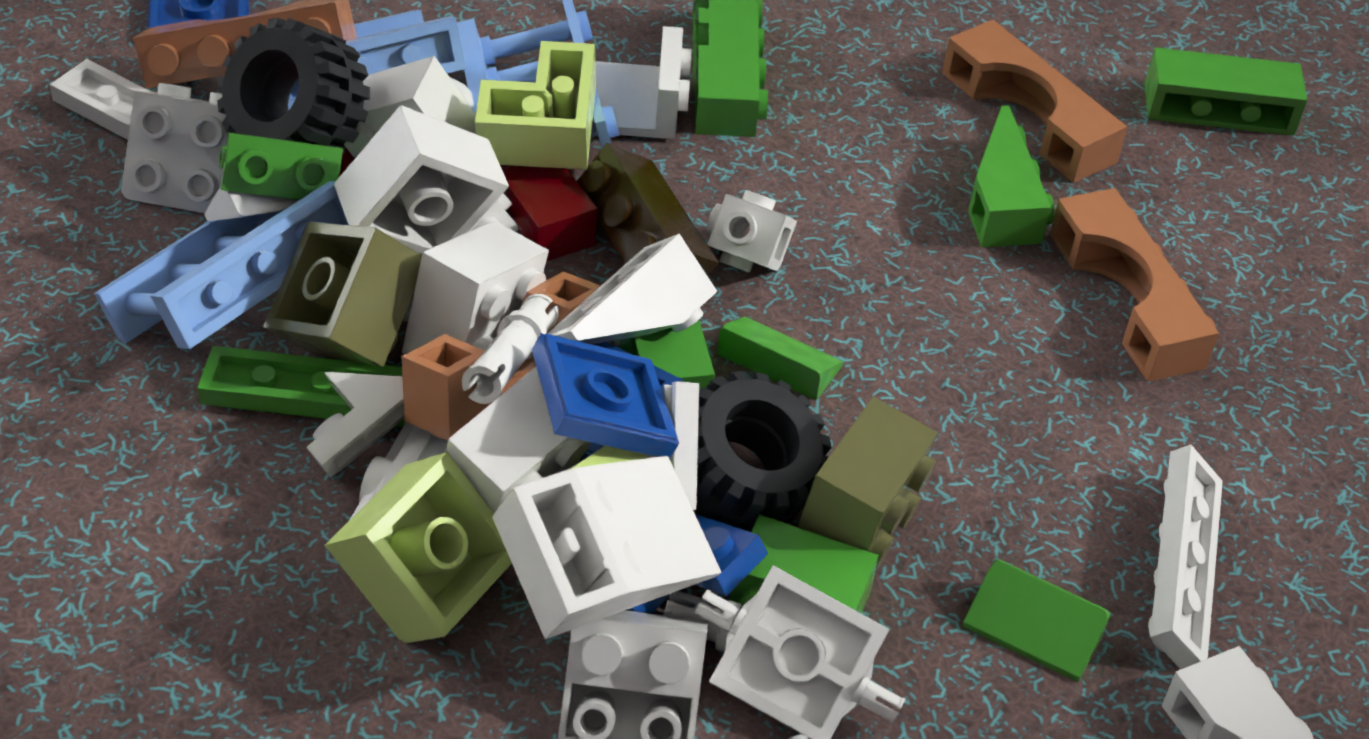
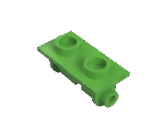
[219,133,343,200]

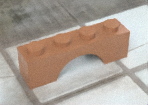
[133,0,357,89]
[942,20,1128,183]
[1049,188,1219,382]
[402,272,600,441]

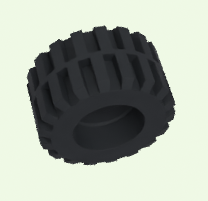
[217,18,370,154]
[693,371,832,532]

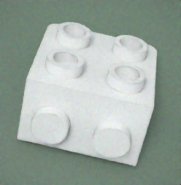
[595,26,692,139]
[121,83,228,213]

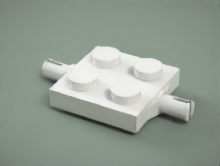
[694,565,906,739]

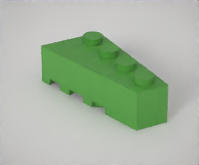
[693,0,768,137]

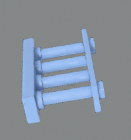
[457,0,620,148]
[288,9,466,109]
[94,181,348,349]

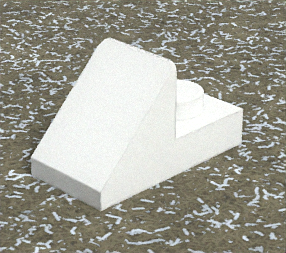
[307,372,404,477]

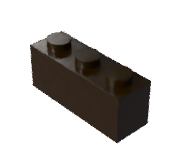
[577,143,719,276]

